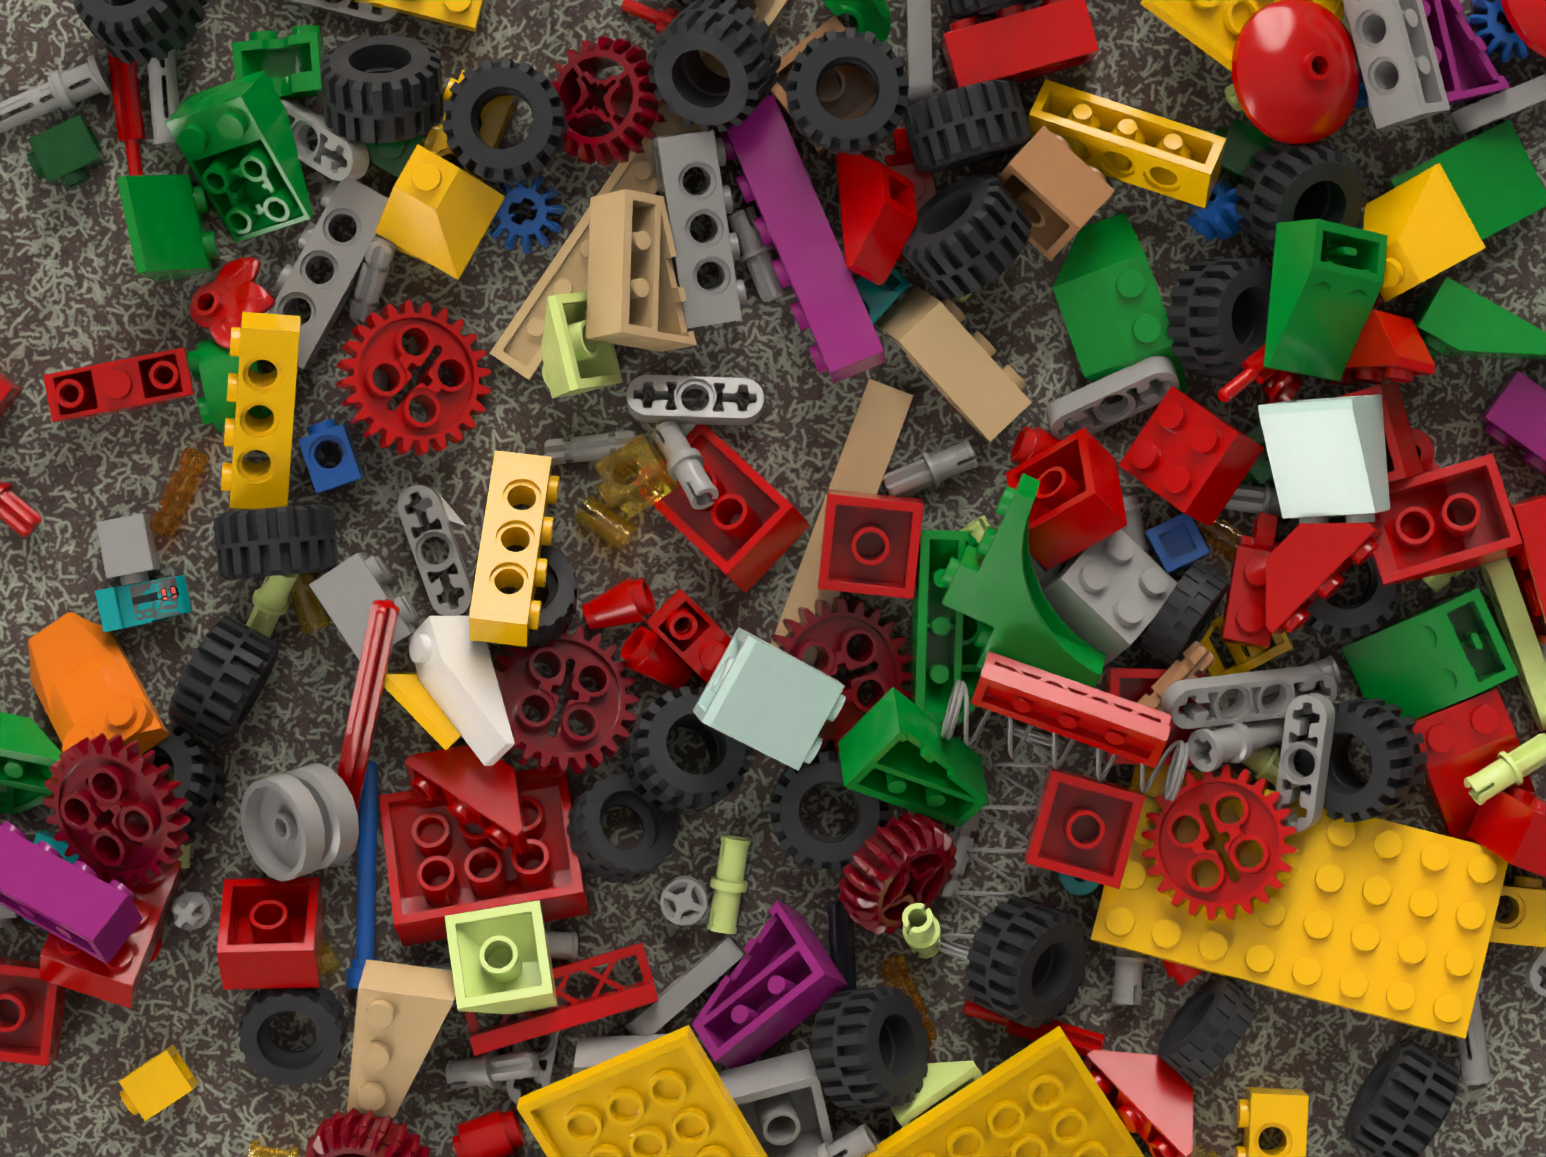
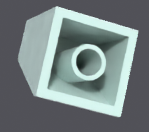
[1258,394,1390,524]
[693,627,846,771]

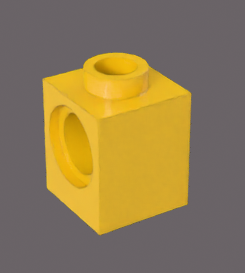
[119,1045,199,1121]

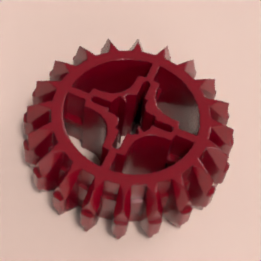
[549,36,667,166]
[839,812,957,935]
[305,1108,430,1157]

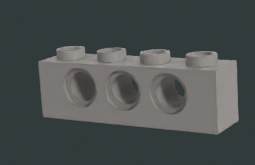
[1343,0,1450,129]
[651,130,747,329]
[266,180,389,371]

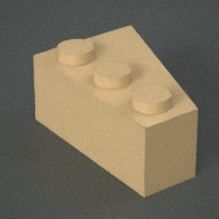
[586,189,697,352]
[875,285,1032,442]
[347,959,455,1118]

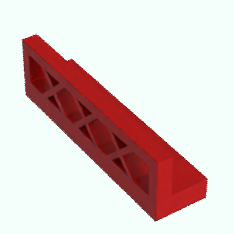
[971,651,1172,768]
[464,941,659,1056]

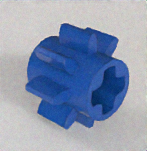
[1186,180,1243,242]

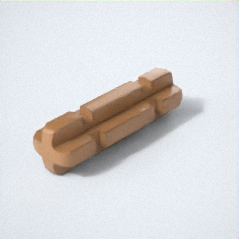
[1137,641,1215,712]

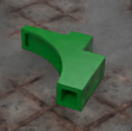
[940,473,1106,688]

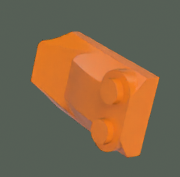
[27,612,170,755]

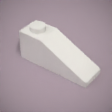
[408,616,515,766]

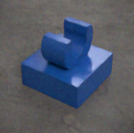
[1145,513,1210,575]

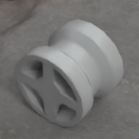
[660,875,708,926]

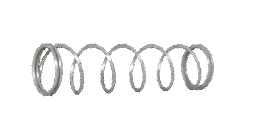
[941,679,1190,802]
[937,723,1063,962]

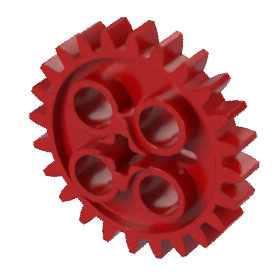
[336,300,491,456]
[1141,764,1299,921]

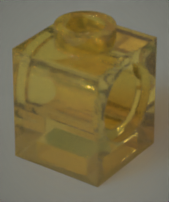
[594,434,678,518]

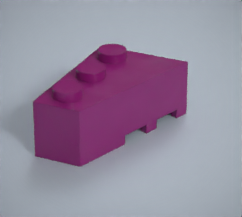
[1384,0,1511,106]
[692,900,848,1069]

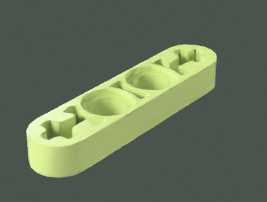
[1479,558,1546,732]

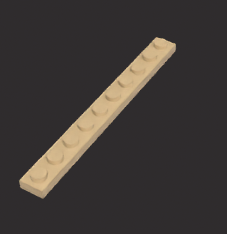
[490,0,789,380]

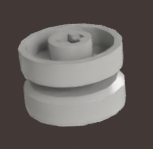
[240,763,359,882]

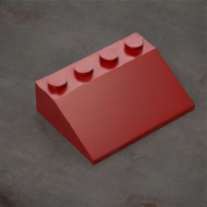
[379,765,590,947]

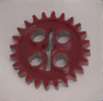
[771,598,912,753]
[493,625,639,777]
[43,733,191,888]

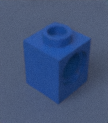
[298,419,366,494]

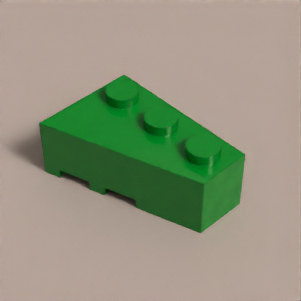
[838,687,989,828]

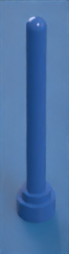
[346,760,379,989]

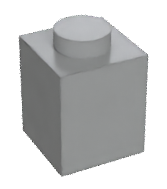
[96,513,160,586]

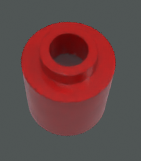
[452,1109,526,1157]

